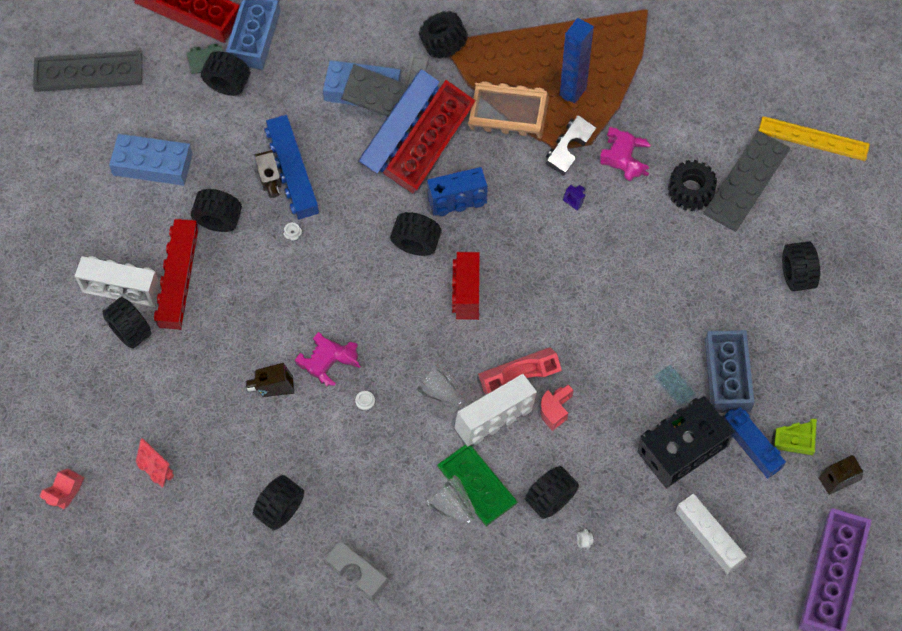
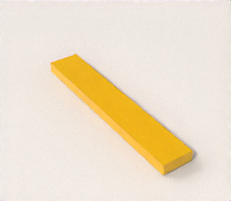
[759,116,870,161]

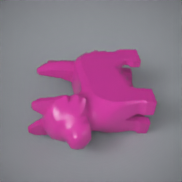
[600,127,651,181]
[295,332,361,387]

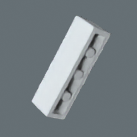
[676,493,747,575]

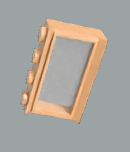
[467,82,549,139]

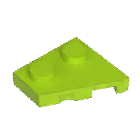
[774,419,817,455]

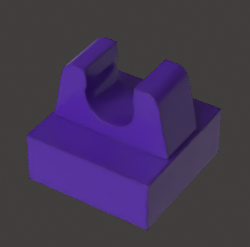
[563,185,586,211]

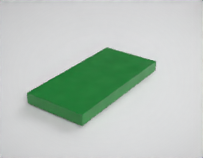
[437,444,518,527]

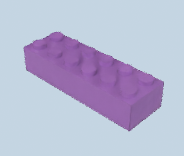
[798,508,872,631]

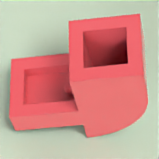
[540,385,573,431]
[40,468,84,509]

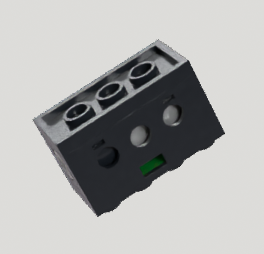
[637,396,734,489]

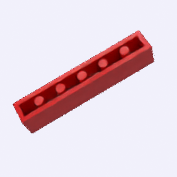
[154,219,199,330]

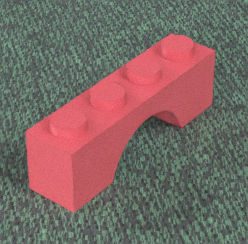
[478,347,562,395]

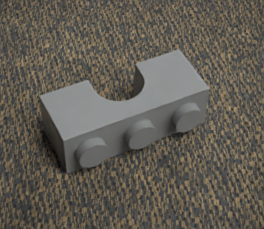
[324,541,388,602]

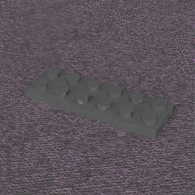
[33,51,142,92]
[341,64,433,126]
[703,131,790,232]

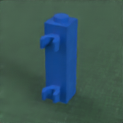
[724,407,786,479]

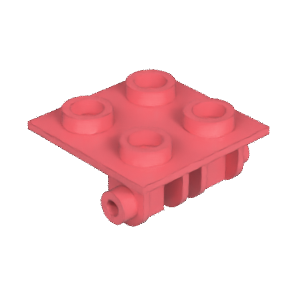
[136,438,174,488]

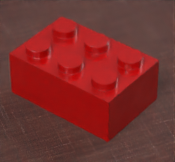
[452,252,480,320]

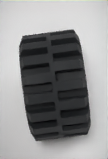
[419,11,468,58]
[200,51,251,96]
[668,160,717,211]
[191,189,242,232]
[390,212,442,256]
[782,241,820,292]
[102,297,152,349]
[525,466,579,519]
[253,475,304,530]

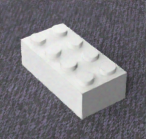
[75,256,161,307]
[455,374,537,446]

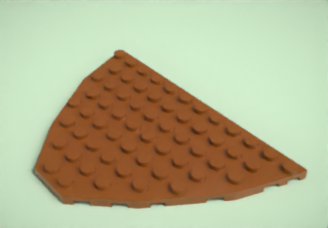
[449,9,648,150]

